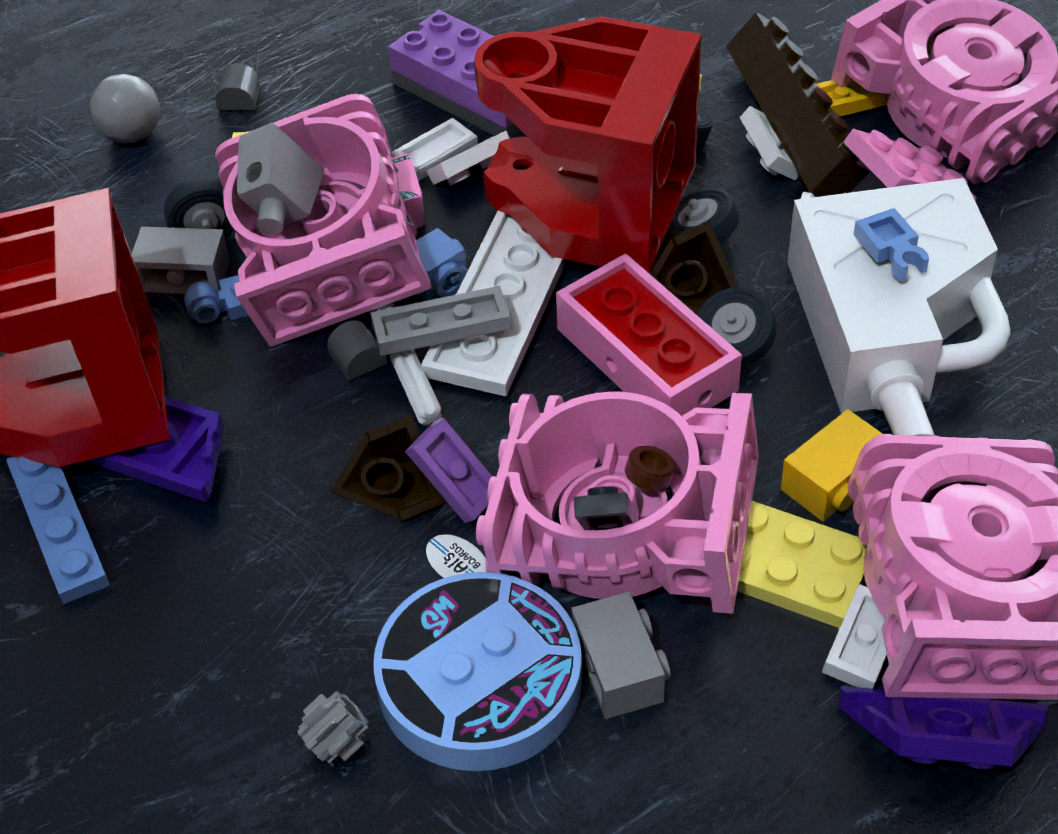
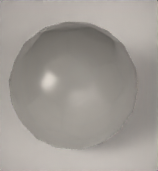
[90,74,160,143]

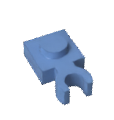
[853,208,929,281]

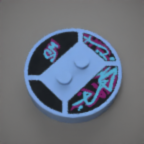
[374,572,582,771]

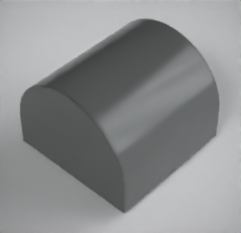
[215,63,260,110]
[328,320,388,381]

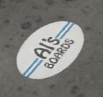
[426,535,486,578]

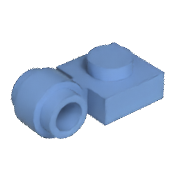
[184,275,249,324]

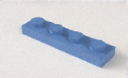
[6,457,110,604]

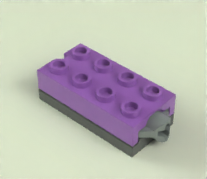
[388,10,521,138]

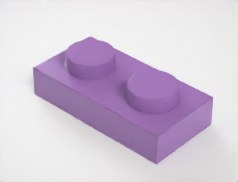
[405,418,492,523]

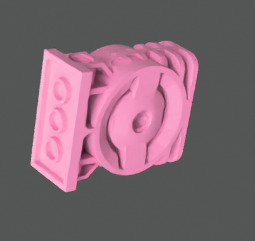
[831,0,1058,184]
[215,94,432,347]
[476,392,759,614]
[847,434,1058,700]

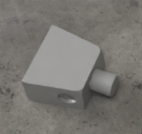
[237,122,324,235]

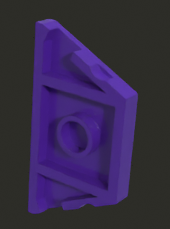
[85,397,224,502]
[839,686,1048,769]

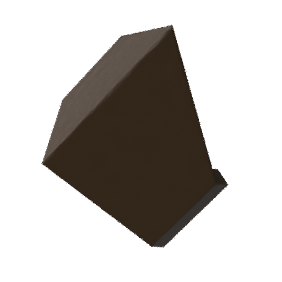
[650,220,738,315]
[331,415,445,521]

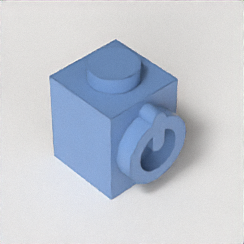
[416,228,468,301]

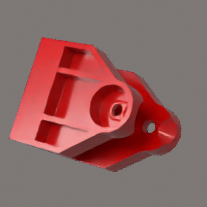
[474,16,702,274]
[0,188,170,467]

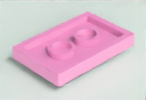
[843,129,977,200]

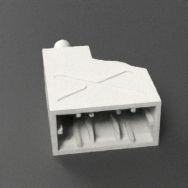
[787,178,1011,436]

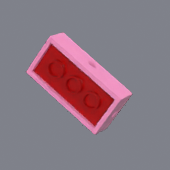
[556,253,742,416]

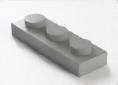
[370,286,511,356]

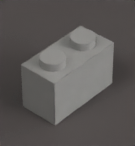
[132,227,230,294]
[571,591,671,719]

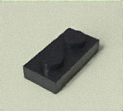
[574,486,639,530]

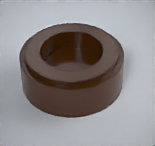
[624,446,676,491]

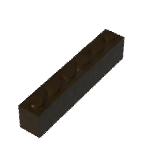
[726,12,871,197]

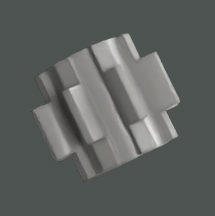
[298,691,369,763]

